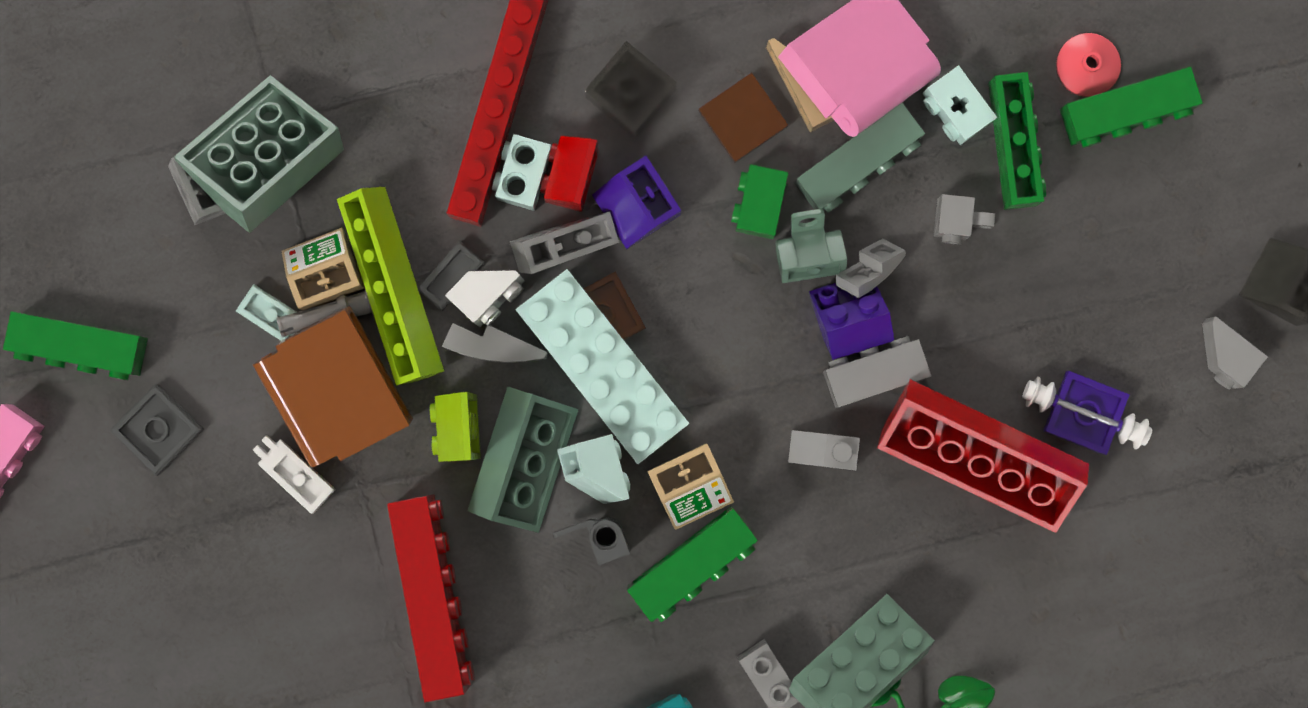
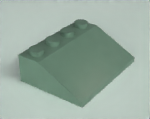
[174,75,344,233]

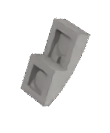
[836,238,906,298]

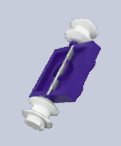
[1022,371,1152,455]

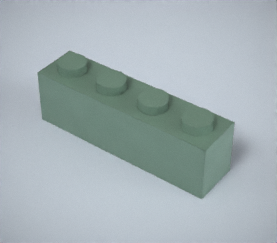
[795,103,925,213]

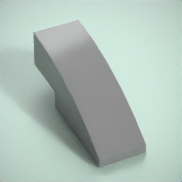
[442,323,549,363]

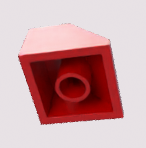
[540,136,599,212]

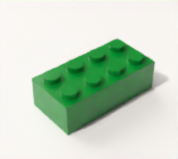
[627,506,758,622]

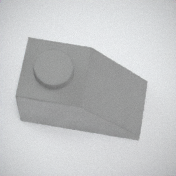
[1202,316,1268,389]
[788,430,860,471]

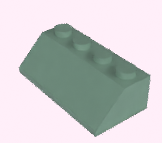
[467,387,579,533]

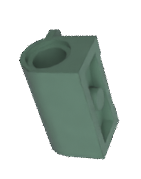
[775,209,847,284]

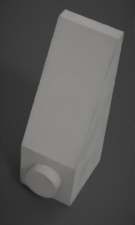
[510,212,619,274]

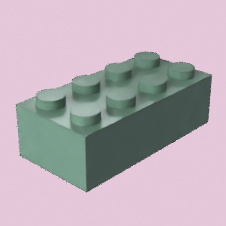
[789,594,935,708]

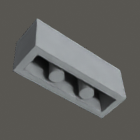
[823,336,931,408]

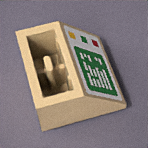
[282,228,365,310]
[647,443,734,530]

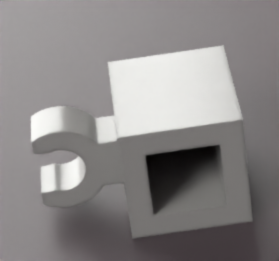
[934,194,995,244]

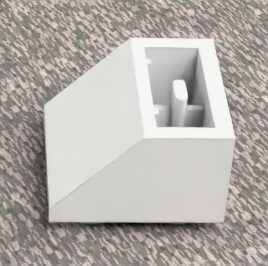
[445,270,524,327]

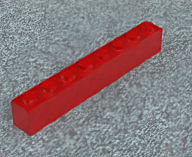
[446,0,549,227]

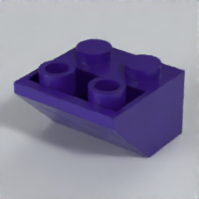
[592,156,682,250]
[809,283,894,360]

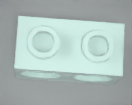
[492,134,552,211]

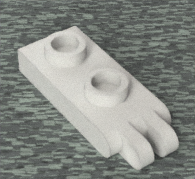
[253,435,336,514]

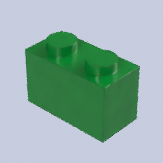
[731,164,788,239]

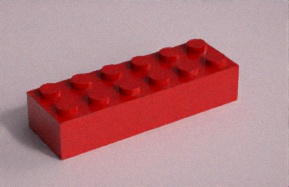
[877,379,1089,533]
[387,494,475,703]

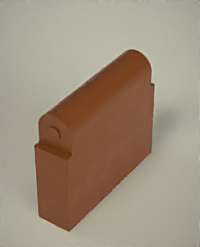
[252,305,413,467]

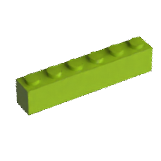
[337,187,444,386]

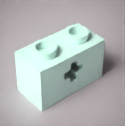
[923,65,997,145]

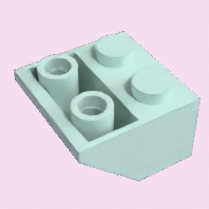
[557,434,630,504]

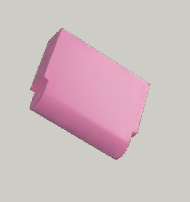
[778,0,941,137]

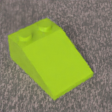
[430,392,481,462]

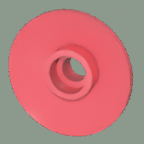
[1056,33,1121,97]

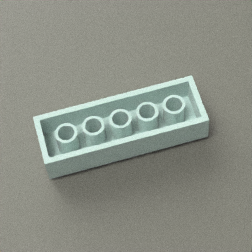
[515,269,689,464]

